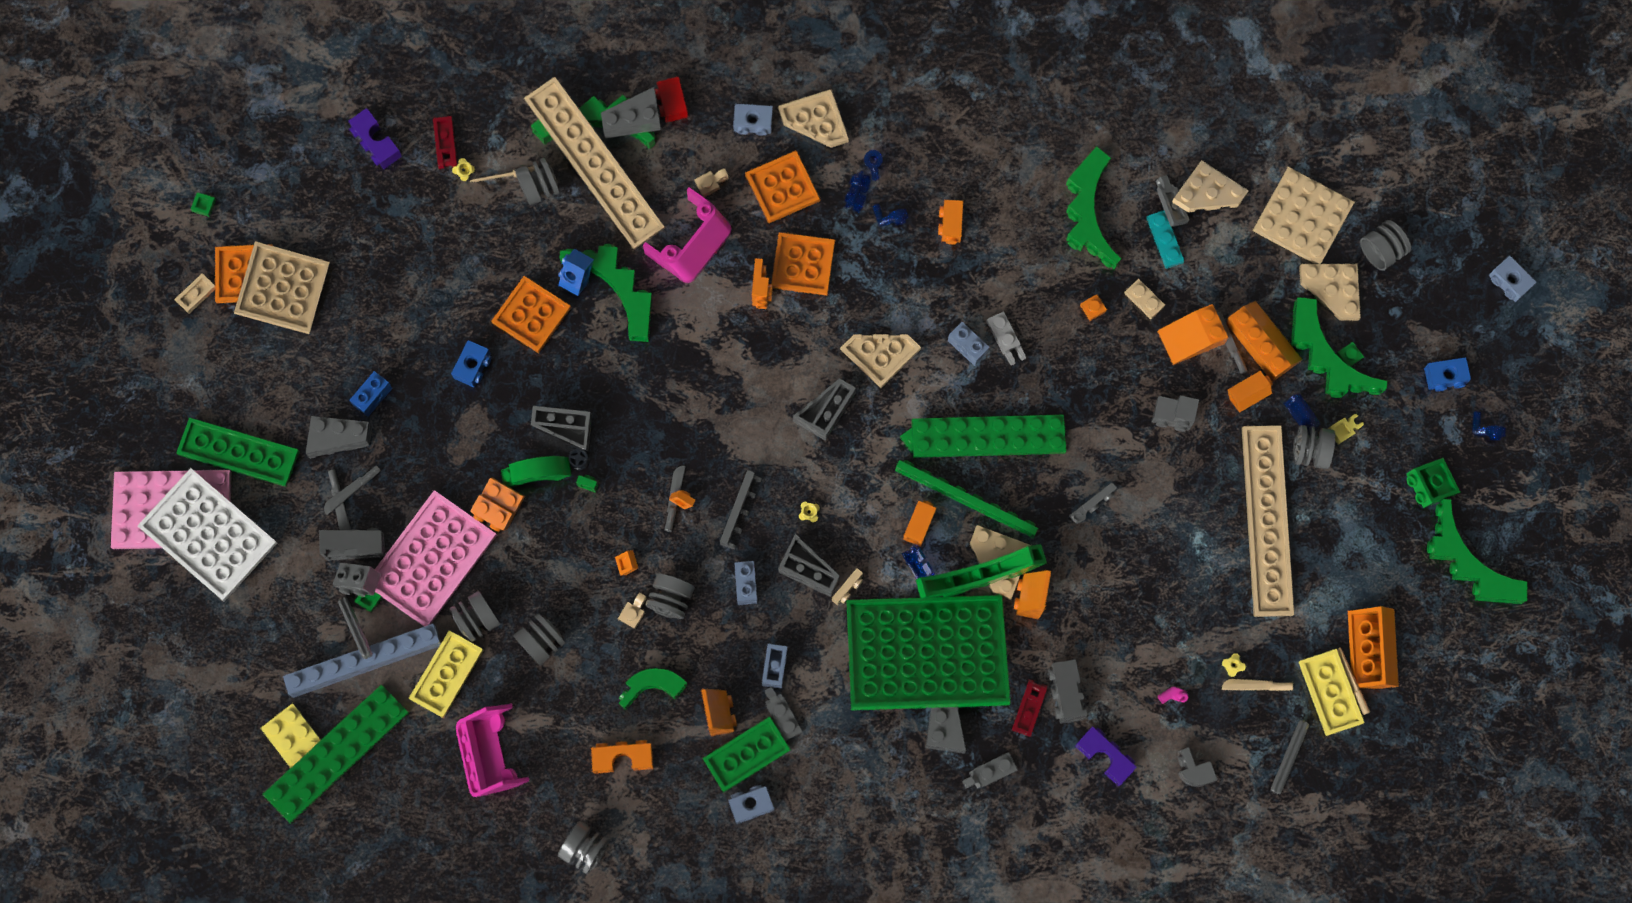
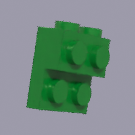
[1407,458,1460,508]

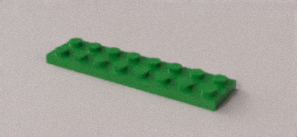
[911,415,1066,458]
[262,685,409,824]

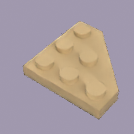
[778,90,849,147]
[1172,160,1248,212]
[1300,264,1360,320]
[840,334,921,388]
[970,525,1031,600]

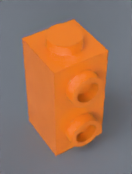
[938,200,963,244]
[1228,371,1273,413]
[903,500,936,547]

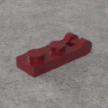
[433,116,458,169]
[1012,679,1048,737]

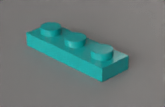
[1147,211,1184,269]

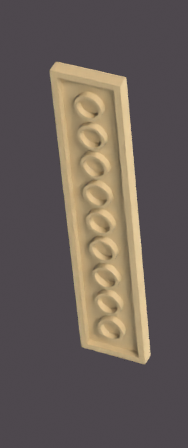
[524,77,665,250]
[1242,426,1294,617]

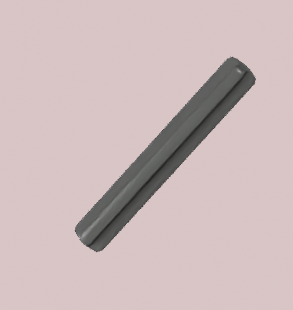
[338,597,373,659]
[1271,720,1309,794]

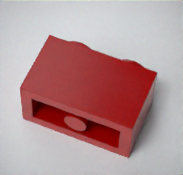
[655,77,688,122]

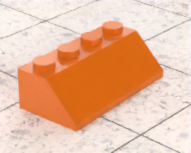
[1226,301,1302,382]
[1348,606,1399,689]

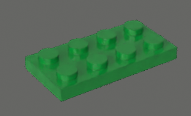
[703,717,791,793]

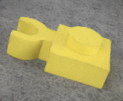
[1328,414,1364,444]

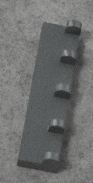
[720,470,762,550]

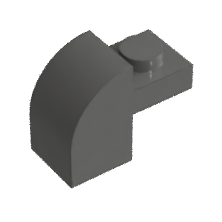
[1177,747,1217,787]

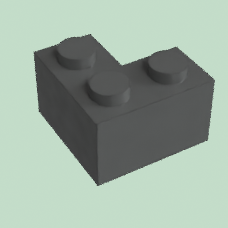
[1152,395,1199,432]

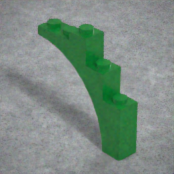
[531,95,655,149]
[1066,146,1121,270]
[560,244,652,342]
[1291,297,1387,398]
[1427,499,1527,604]
[916,545,1047,599]

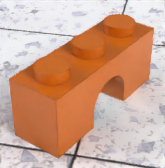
[591,740,653,773]

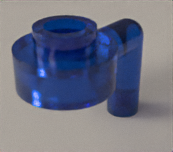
[864,150,883,182]
[872,204,908,227]
[1472,412,1506,440]

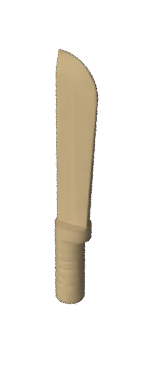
[470,166,534,182]
[1337,648,1370,715]
[1222,679,1293,691]

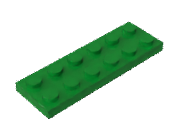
[176,418,300,487]

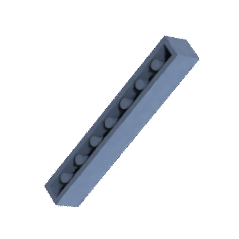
[283,624,442,698]

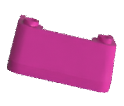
[643,187,731,283]
[456,704,529,797]

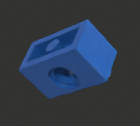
[559,249,594,296]
[451,340,492,387]
[1424,358,1471,391]
[349,371,392,417]

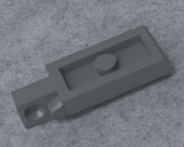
[1156,175,1189,227]
[1069,483,1117,525]
[765,687,802,742]
[963,752,1017,789]

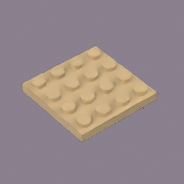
[1253,167,1354,264]
[234,241,330,334]

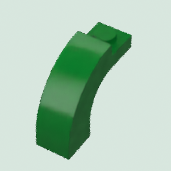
[501,456,571,488]
[619,668,688,710]

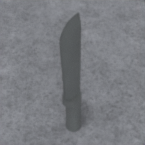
[1217,311,1248,374]
[324,466,381,515]
[664,466,686,532]
[328,469,351,530]

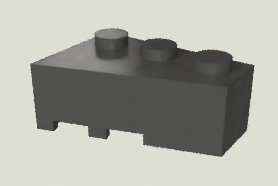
[601,87,661,138]
[793,378,856,441]
[531,406,593,451]
[306,416,372,459]
[319,528,385,561]
[778,534,840,597]
[1048,660,1087,724]
[925,707,966,753]

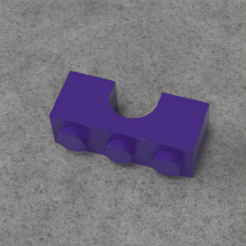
[349,108,402,169]
[1075,727,1137,787]

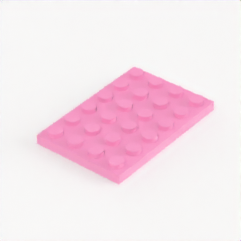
[111,470,232,549]
[375,490,497,627]

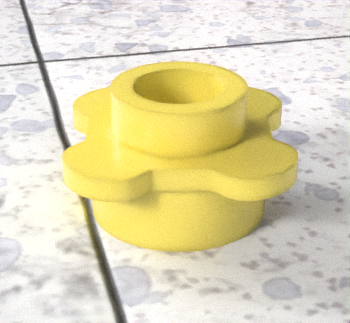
[452,158,475,181]
[799,502,820,522]
[1222,654,1246,677]

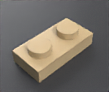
[174,274,215,314]
[1124,279,1165,319]
[832,569,863,606]

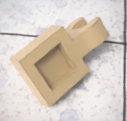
[694,168,729,197]
[618,593,647,629]

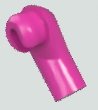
[1158,687,1188,704]

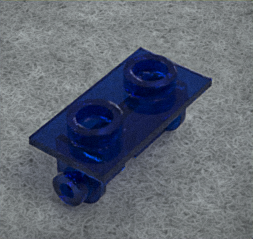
[845,171,871,212]
[1283,393,1321,432]
[901,545,936,580]

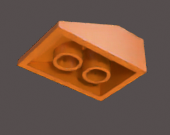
[1158,304,1228,365]
[1013,571,1051,619]
[702,689,737,736]

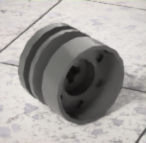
[514,158,559,206]
[1360,220,1411,271]
[1293,425,1335,469]
[646,574,695,619]
[450,590,500,642]
[513,613,565,666]
[558,821,609,875]

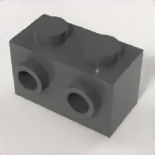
[333,563,381,597]

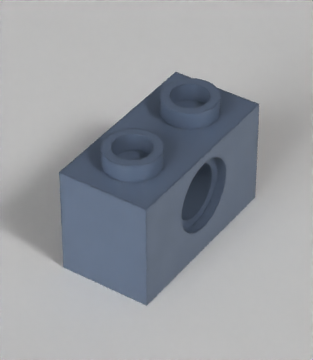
[734,104,773,136]
[1489,256,1537,302]
[948,322,990,366]
[735,561,757,605]
[762,644,787,689]
[728,785,774,824]

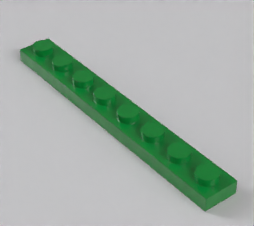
[895,460,1038,538]

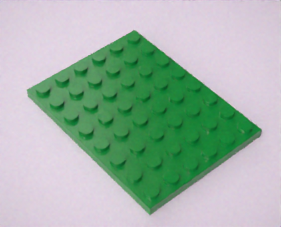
[847,595,1010,710]

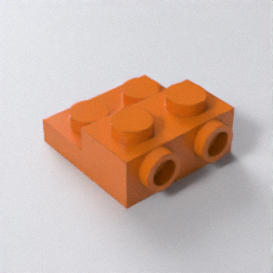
[752,258,772,309]
[470,478,525,532]

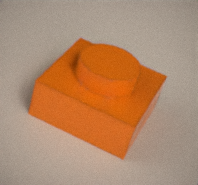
[1080,294,1107,321]
[669,490,695,509]
[615,550,638,576]

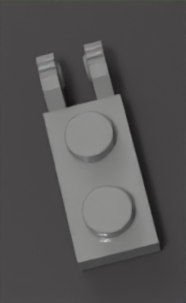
[986,312,1026,365]

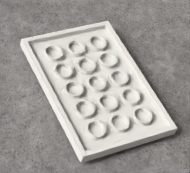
[138,468,277,601]

